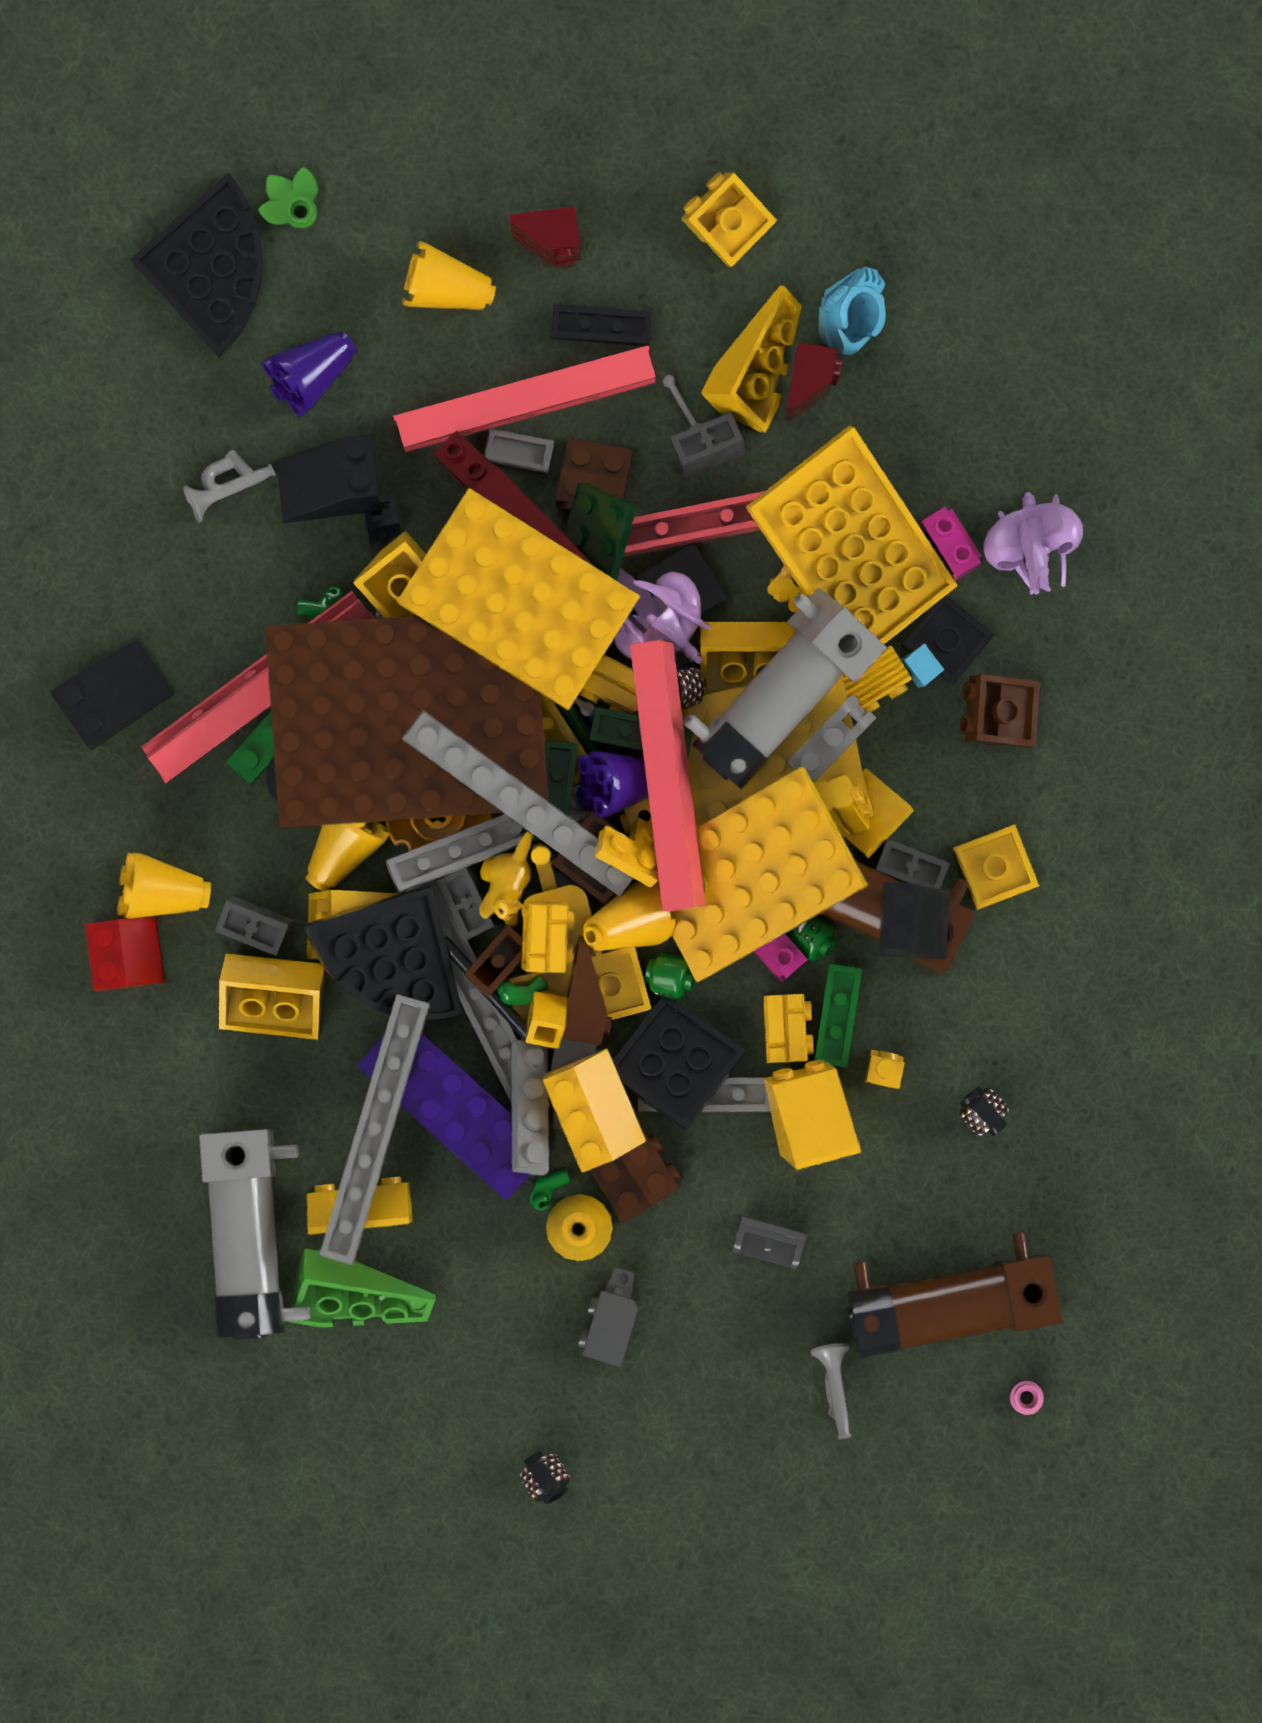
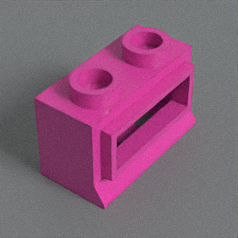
[919,506,982,582]
[754,934,808,983]

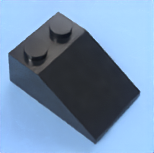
[276,434,382,523]
[50,640,174,750]

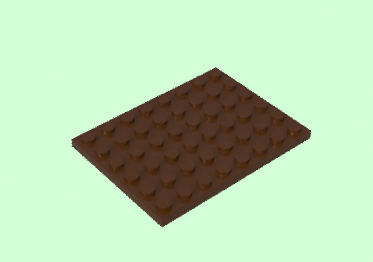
[265,616,549,829]

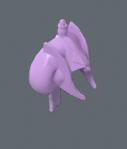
[984,492,1083,595]
[614,568,711,664]

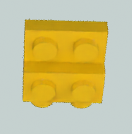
[681,172,777,267]

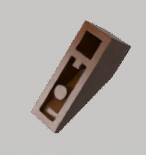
[562,935,612,1046]

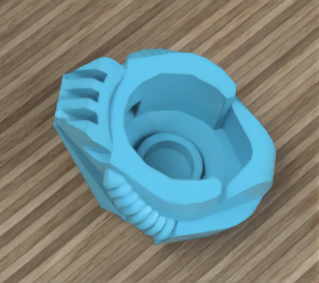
[819,267,886,355]

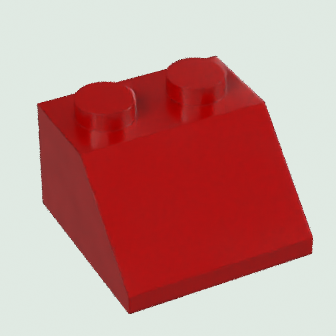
[85,917,165,992]

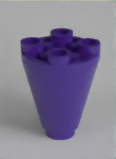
[261,331,357,417]
[576,751,649,818]

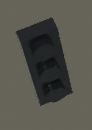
[551,304,652,346]

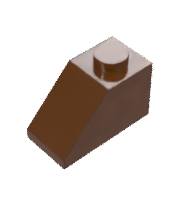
[463,925,523,997]

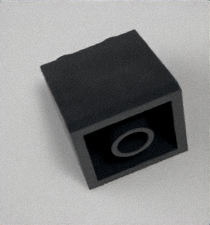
[878,881,950,960]

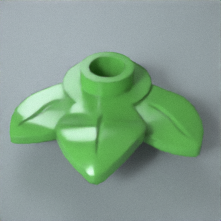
[258,167,318,229]

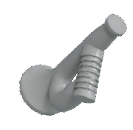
[183,450,276,523]
[810,1343,851,1439]

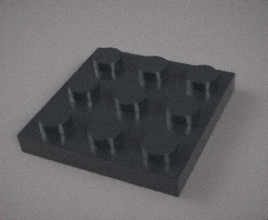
[613,996,746,1131]

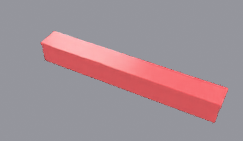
[393,345,656,453]
[623,491,765,558]
[141,591,375,783]
[630,639,706,912]

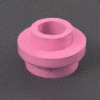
[1010,1381,1044,1415]

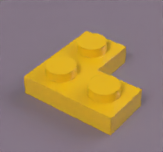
[595,818,659,888]

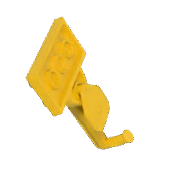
[505,842,652,1041]

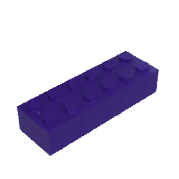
[357,1033,552,1201]

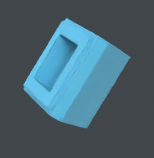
[900,643,944,688]

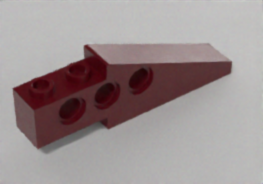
[433,431,596,568]

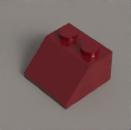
[509,206,581,268]
[784,342,842,421]

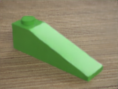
[289,1249,436,1328]

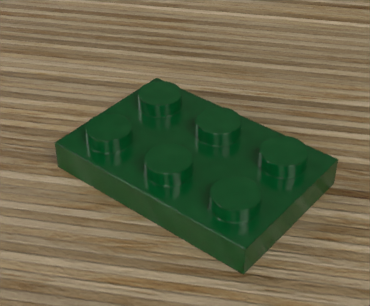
[564,482,637,581]

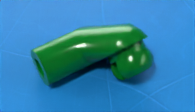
[297,587,344,618]
[497,974,549,1005]
[529,1168,570,1211]

